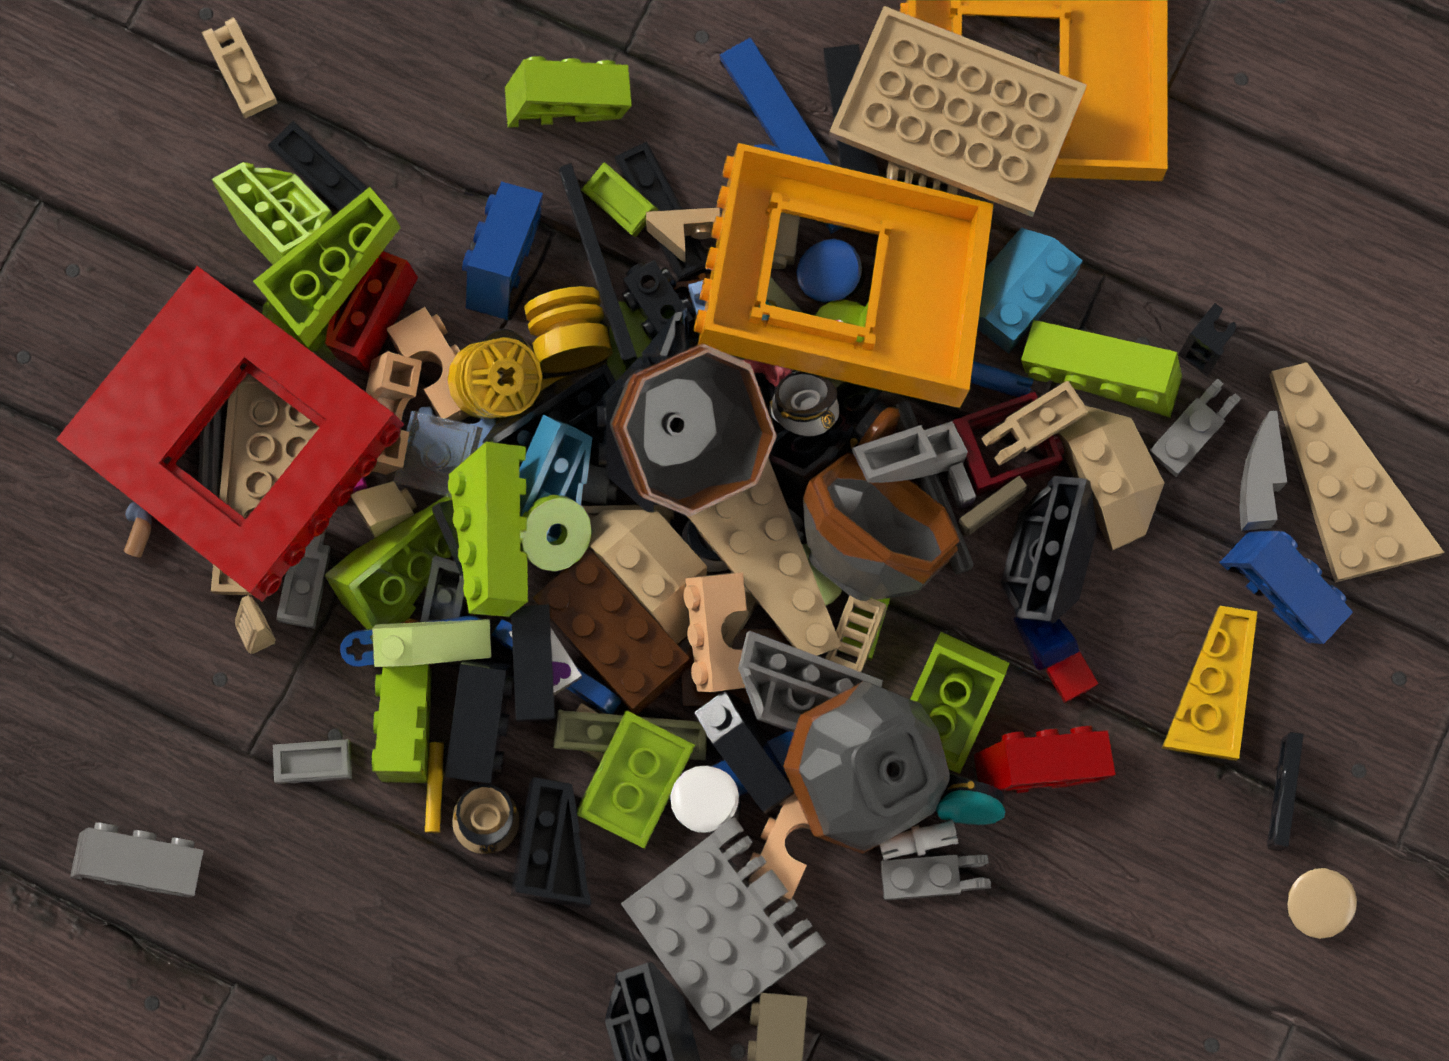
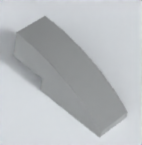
[1239,411,1287,531]
[852,421,968,483]

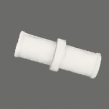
[880,820,958,861]

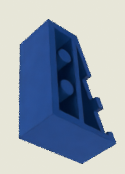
[462,181,543,320]
[1219,531,1353,644]

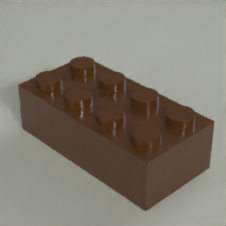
[533,548,692,715]

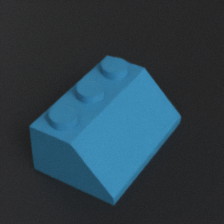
[977,227,1083,354]

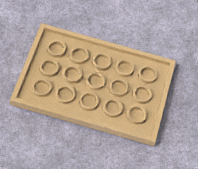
[829,6,1087,217]

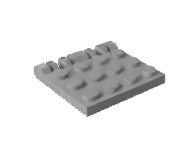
[621,817,826,1030]

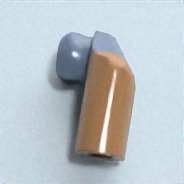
[124,502,152,558]

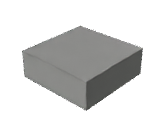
[946,463,976,509]

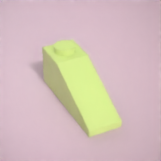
[373,619,491,667]

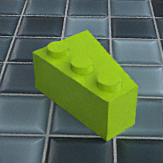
[505,56,632,128]

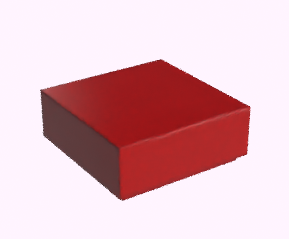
[1046,651,1098,704]

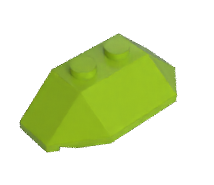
[212,162,332,265]

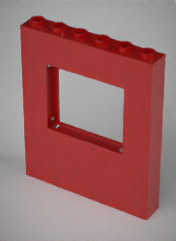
[56,266,404,602]

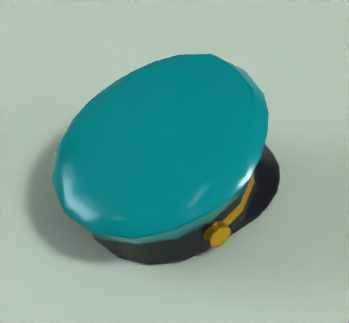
[936,774,1005,825]

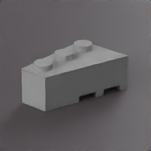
[70,823,204,898]

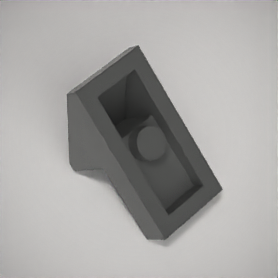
[420,556,466,622]

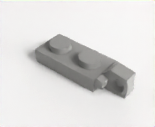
[276,530,330,629]

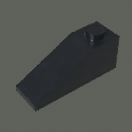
[694,691,795,813]

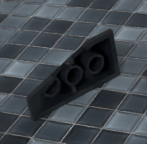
[768,382,883,499]

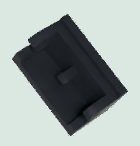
[1178,303,1236,377]

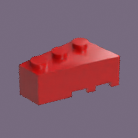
[325,251,418,372]
[974,726,1116,794]

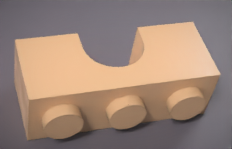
[387,307,470,426]
[366,352,422,475]
[683,572,747,692]
[748,793,811,903]

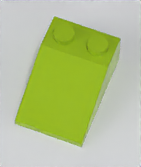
[910,632,1010,774]

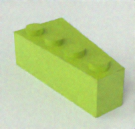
[253,187,401,348]
[1021,320,1182,418]
[448,442,528,617]

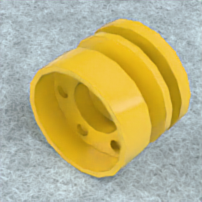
[524,286,613,373]
[447,337,542,419]

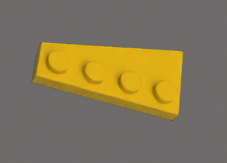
[1162,606,1257,761]

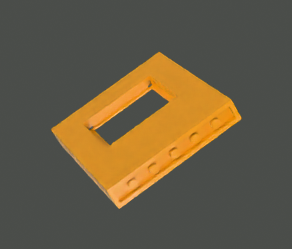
[900,0,1168,181]
[694,143,993,408]

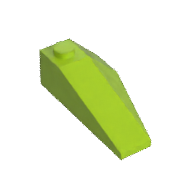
[325,493,452,630]

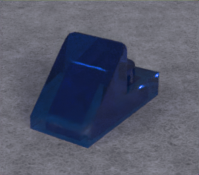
[1014,617,1079,670]

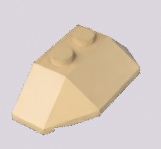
[1056,406,1164,551]
[587,510,707,645]

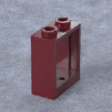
[952,392,1064,497]

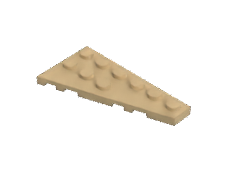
[1269,362,1444,583]
[211,375,326,595]
[686,458,841,656]

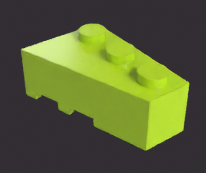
[372,664,432,783]

